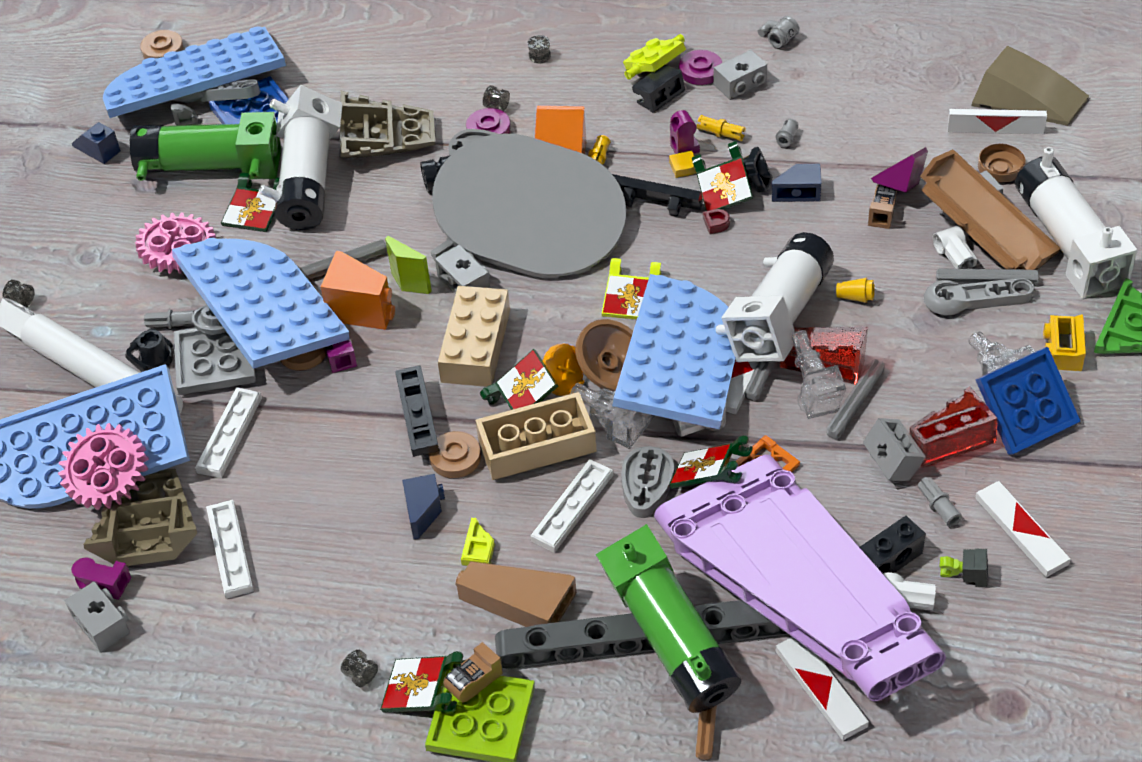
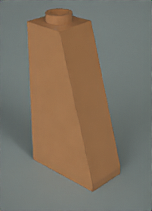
[455,561,577,627]

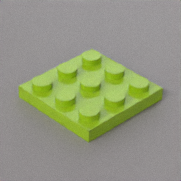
[425,670,535,762]

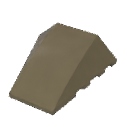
[972,46,1089,126]
[339,91,436,158]
[83,468,198,566]

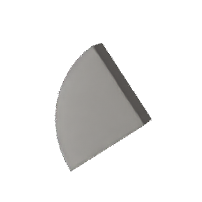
[171,104,199,126]

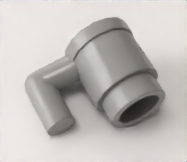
[757,16,800,48]

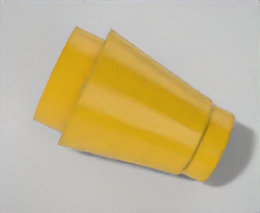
[836,277,875,303]

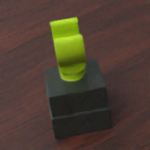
[939,548,988,587]

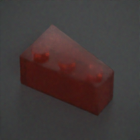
[780,327,868,385]
[909,386,997,468]

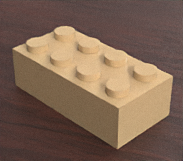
[438,286,510,387]
[475,392,597,480]

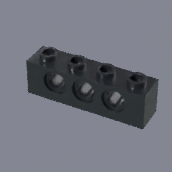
[859,515,926,574]

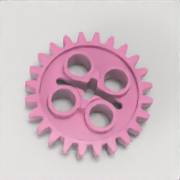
[135,212,216,274]
[58,423,149,510]

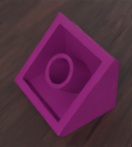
[871,147,928,192]

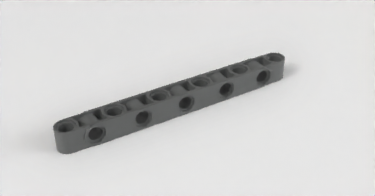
[495,600,789,669]

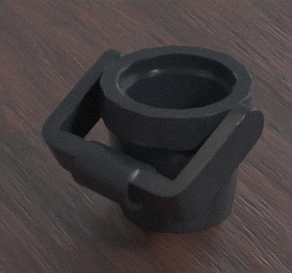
[743,147,773,192]
[125,328,173,372]

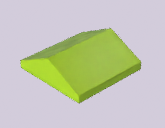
[385,236,432,294]

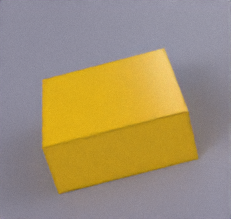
[669,151,696,178]

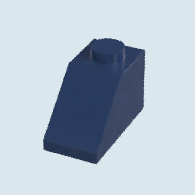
[72,122,121,164]
[772,164,822,202]
[402,474,445,540]

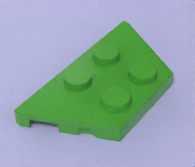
[1094,278,1142,354]

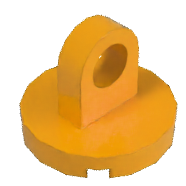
[543,343,585,396]

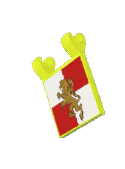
[601,258,661,320]

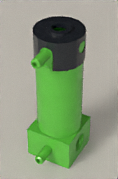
[129,112,282,181]
[596,524,742,713]

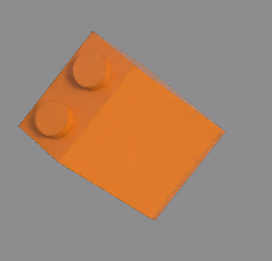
[535,106,587,154]
[321,251,395,330]

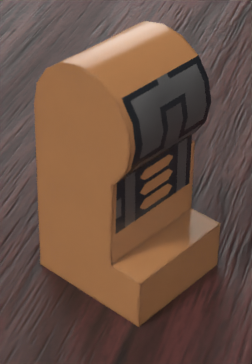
[868,184,897,229]
[443,642,503,702]

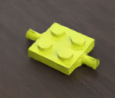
[623,34,686,80]

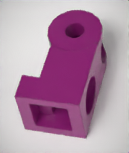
[670,110,700,154]
[326,325,357,373]
[71,557,132,600]

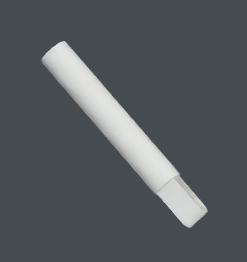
[0,298,183,414]

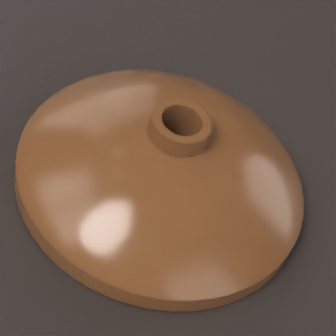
[575,319,633,392]

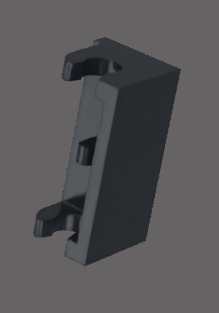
[632,65,685,113]

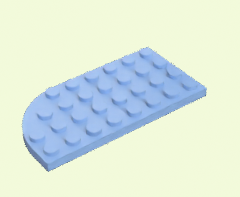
[103,27,286,118]
[172,238,349,369]
[612,274,736,430]
[0,364,190,509]

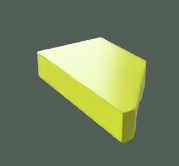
[461,518,495,566]

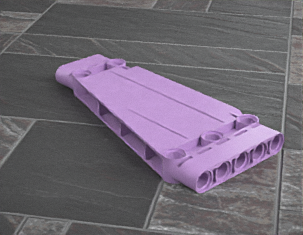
[654,455,946,701]

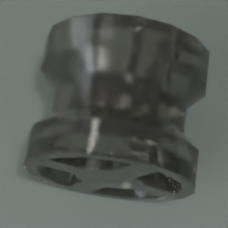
[528,35,551,64]
[482,85,510,112]
[2,279,35,308]
[340,649,378,687]

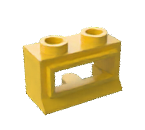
[1043,314,1086,371]

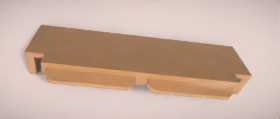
[920,149,1061,270]

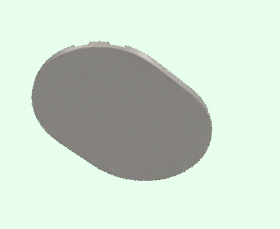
[432,134,626,279]

